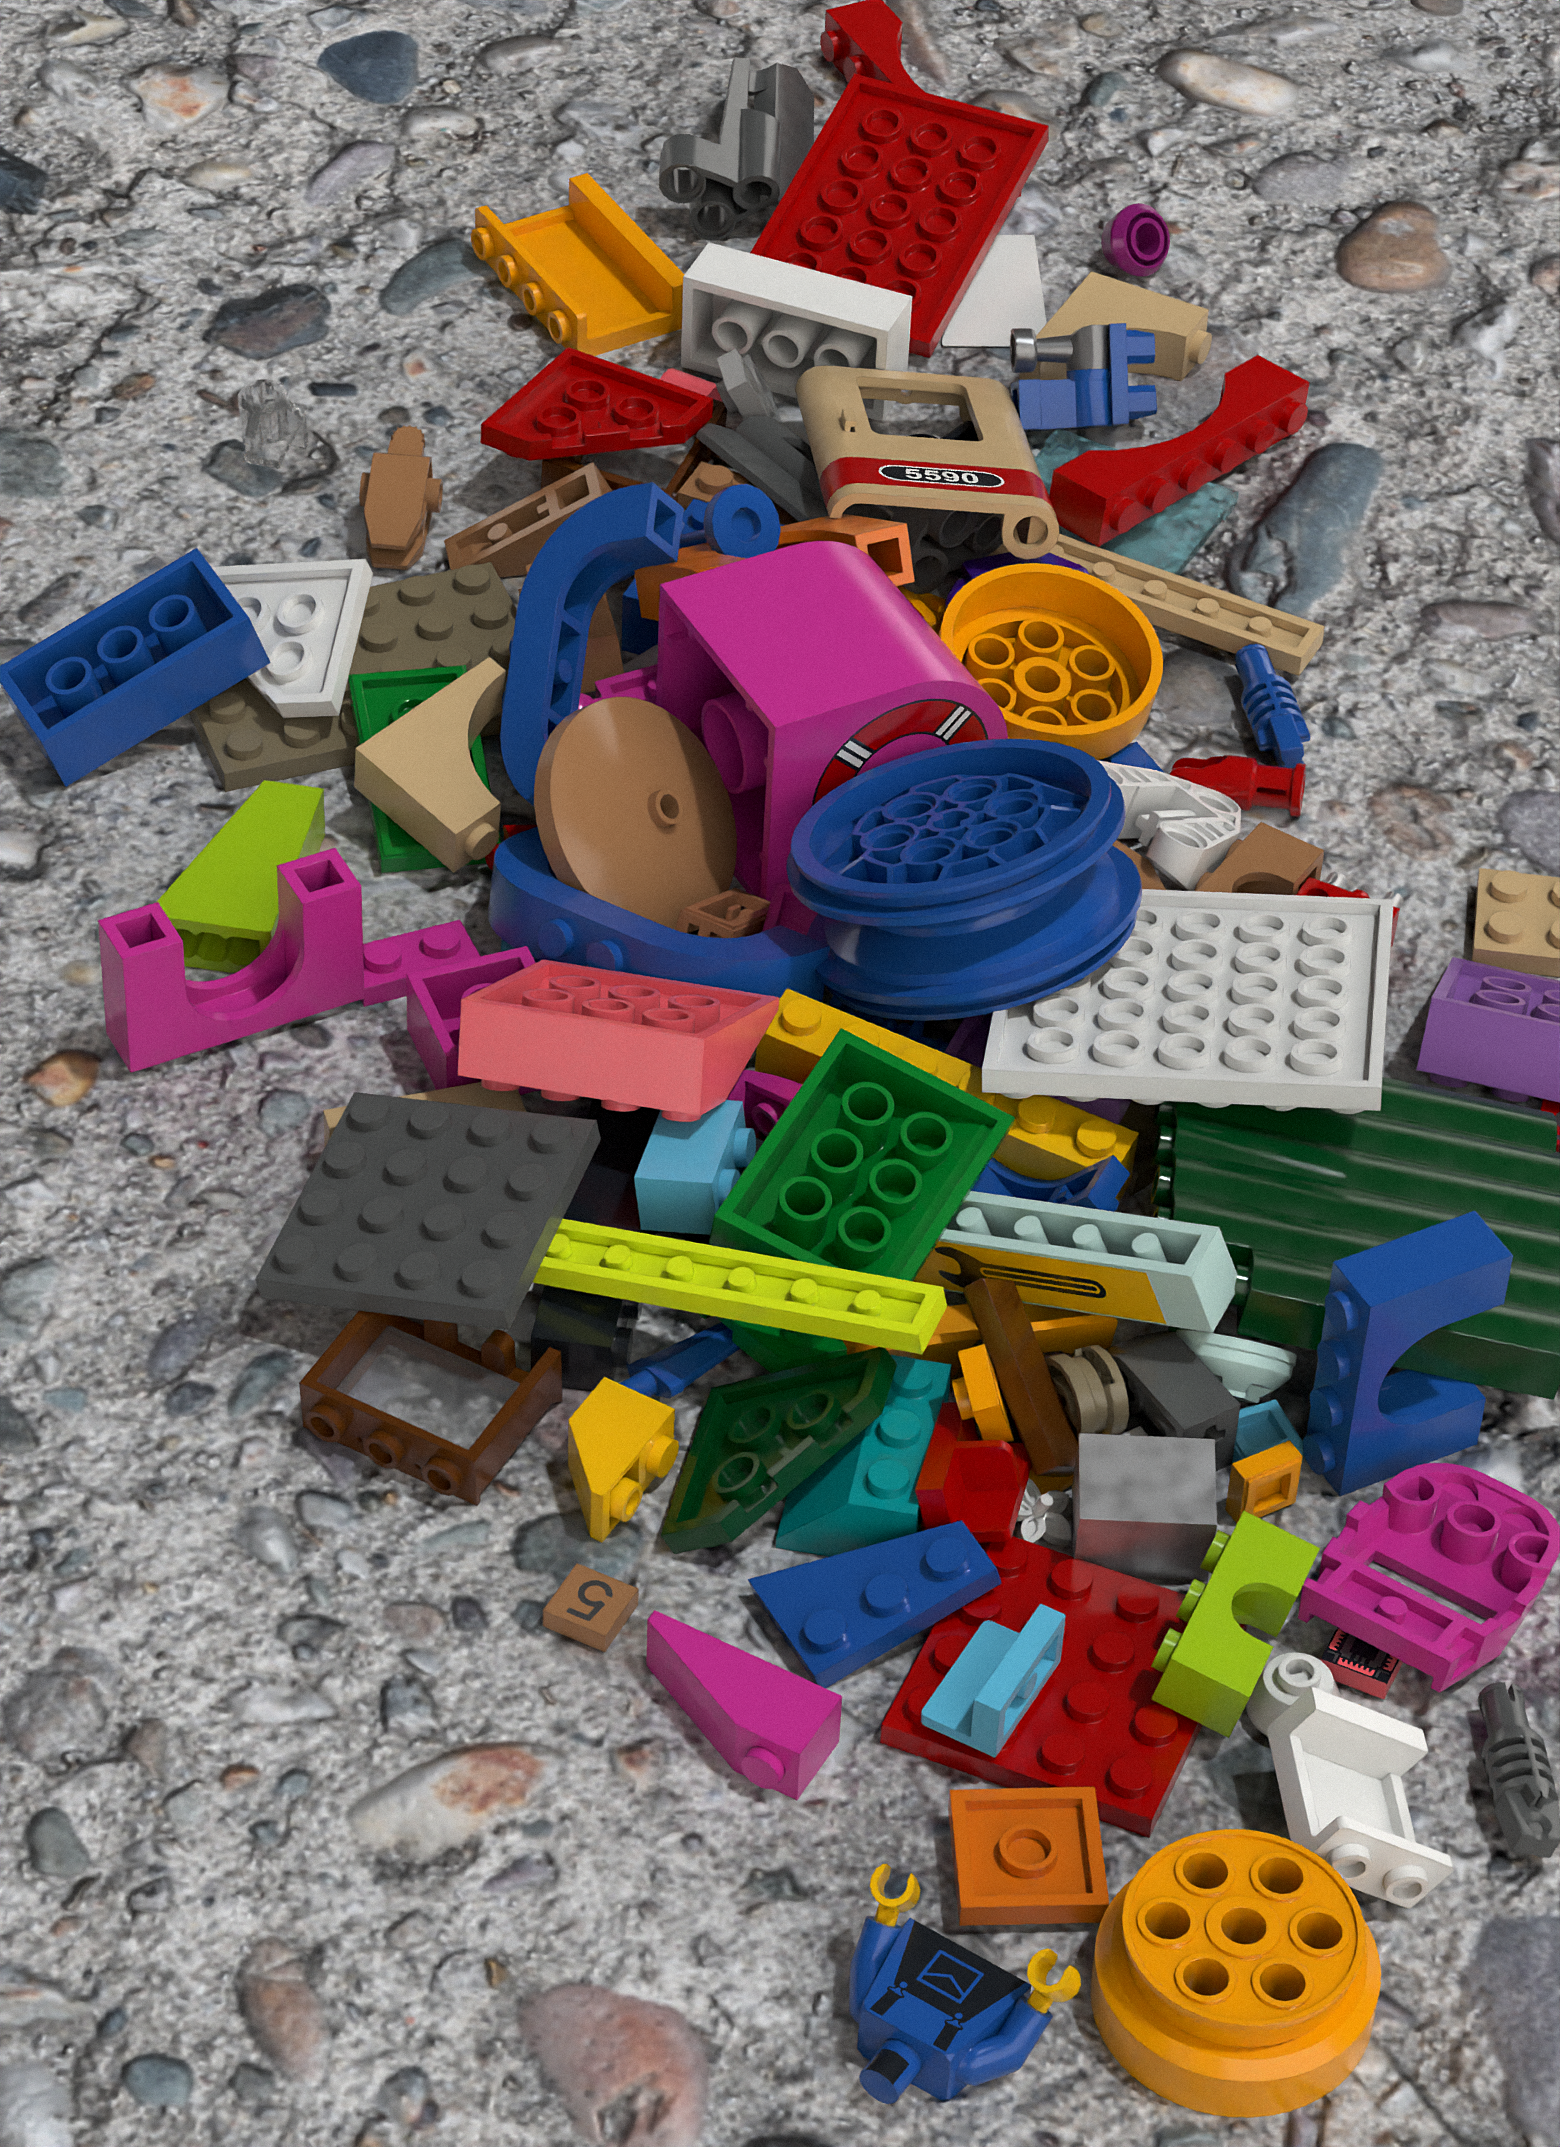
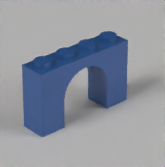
[1303,1211,1513,1497]

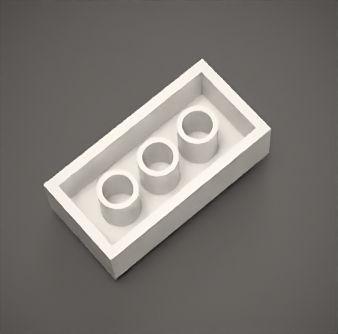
[681,242,912,422]

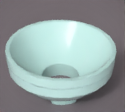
[1176,1330,1297,1404]

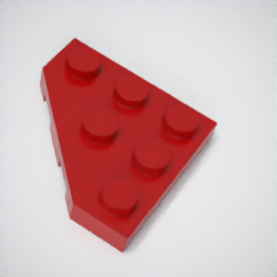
[480,347,713,461]

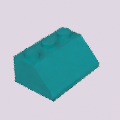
[776,1355,951,1557]

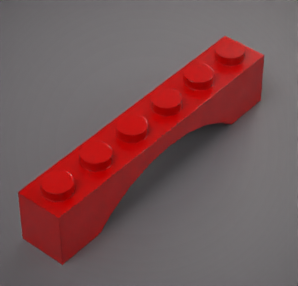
[820,0,1022,197]
[1049,355,1310,547]

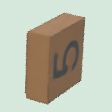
[543,1563,639,1652]

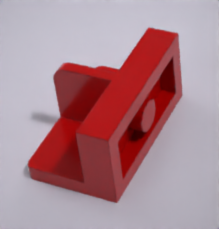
[915,1402,1032,1543]

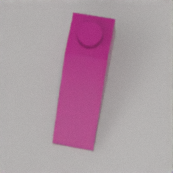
[646,1610,842,1800]

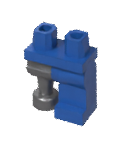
[1010,323,1157,433]

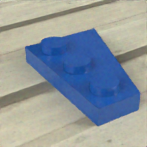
[748,1520,1002,1688]

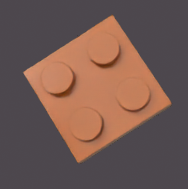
[948,1787,1109,1926]

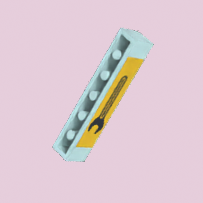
[913,1191,1237,1333]

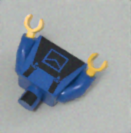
[849,1864,1081,2104]

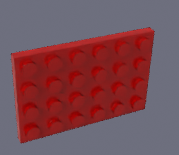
[750,73,1049,358]

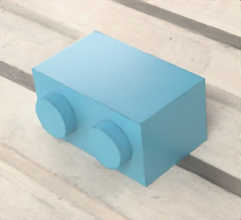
[634,1100,756,1235]

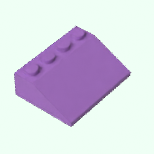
[1416,957,1560,1103]

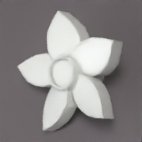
[1016,1478,1072,1545]

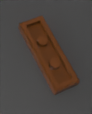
[963,1278,1078,1477]

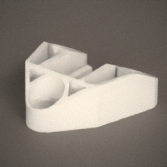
[1097,760,1241,891]

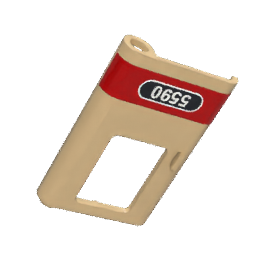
[795,365,1059,559]

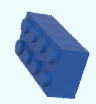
[0,548,271,787]

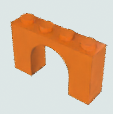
[634,514,915,621]

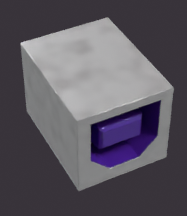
[1072,1433,1217,1581]

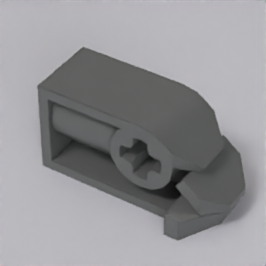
[1105,1331,1241,1471]

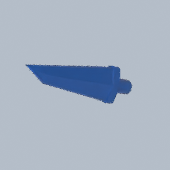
[619,1322,740,1399]

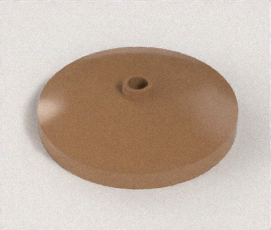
[534,697,737,930]

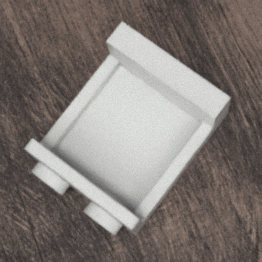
[1266,1686,1454,1909]

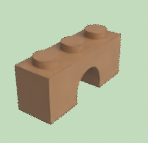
[1194,822,1324,895]

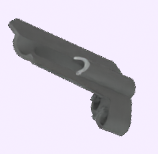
[659,58,814,240]
[696,416,1004,594]

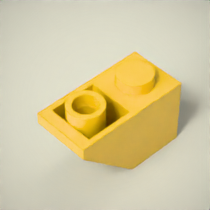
[568,1377,679,1543]

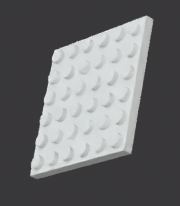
[982,889,1393,1114]

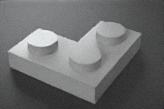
[716,348,782,424]

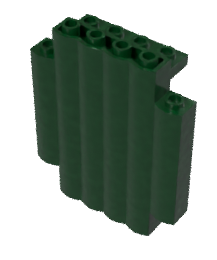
[1150,1077,1560,1400]

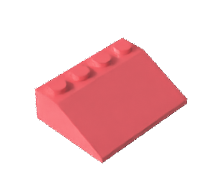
[458,960,779,1122]

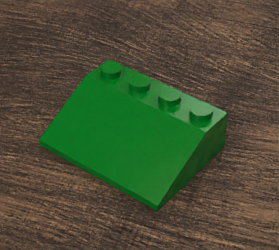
[708,1028,1015,1281]

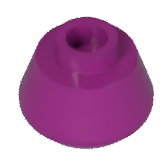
[1101,203,1170,277]

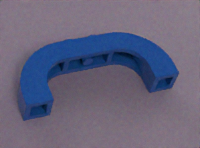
[500,482,684,807]
[488,827,830,1002]

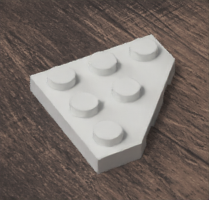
[212,559,373,718]

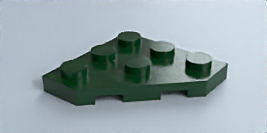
[661,1347,897,1554]

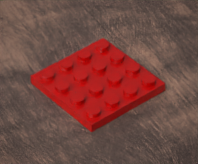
[880,1536,1247,1838]

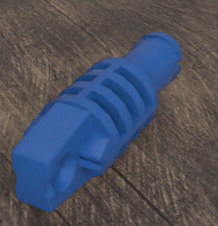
[1235,644,1310,768]

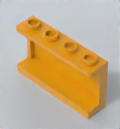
[471,173,685,356]

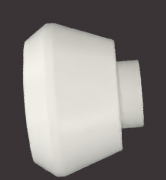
[1246,1653,1342,1736]

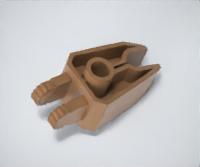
[359,425,443,570]

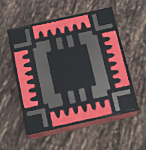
[1321,1627,1403,1699]

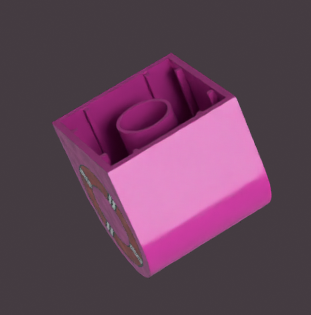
[656,541,1008,902]

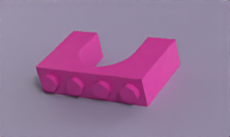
[98,848,364,1073]

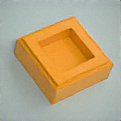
[1225,1440,1303,1524]

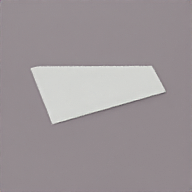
[942,235,1047,347]

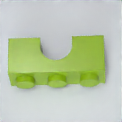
[1151,1510,1320,1738]

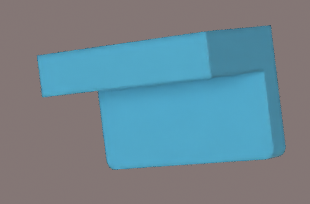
[921,1604,1066,1757]

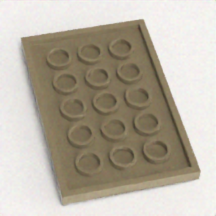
[189,562,517,792]

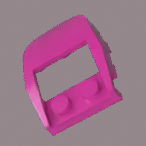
[1298,1463,1560,1693]

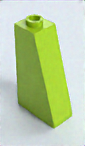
[157,780,325,973]

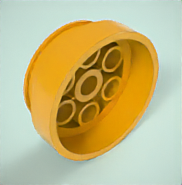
[938,563,1163,760]
[1090,1829,1381,2118]

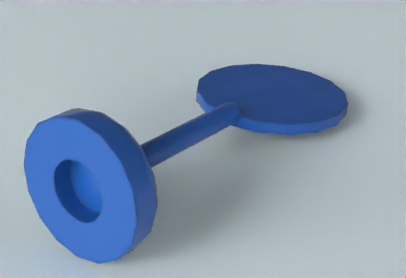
[613,484,781,585]

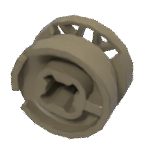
[1045,1345,1129,1441]

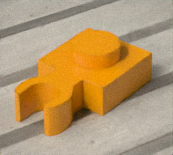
[952,1344,1014,1442]

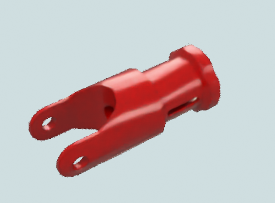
[1169,755,1306,817]

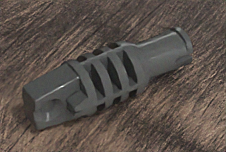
[1477,1682,1560,1858]

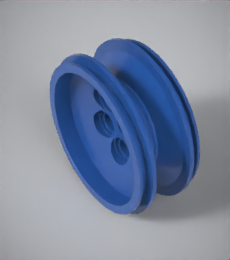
[786,739,1142,1021]

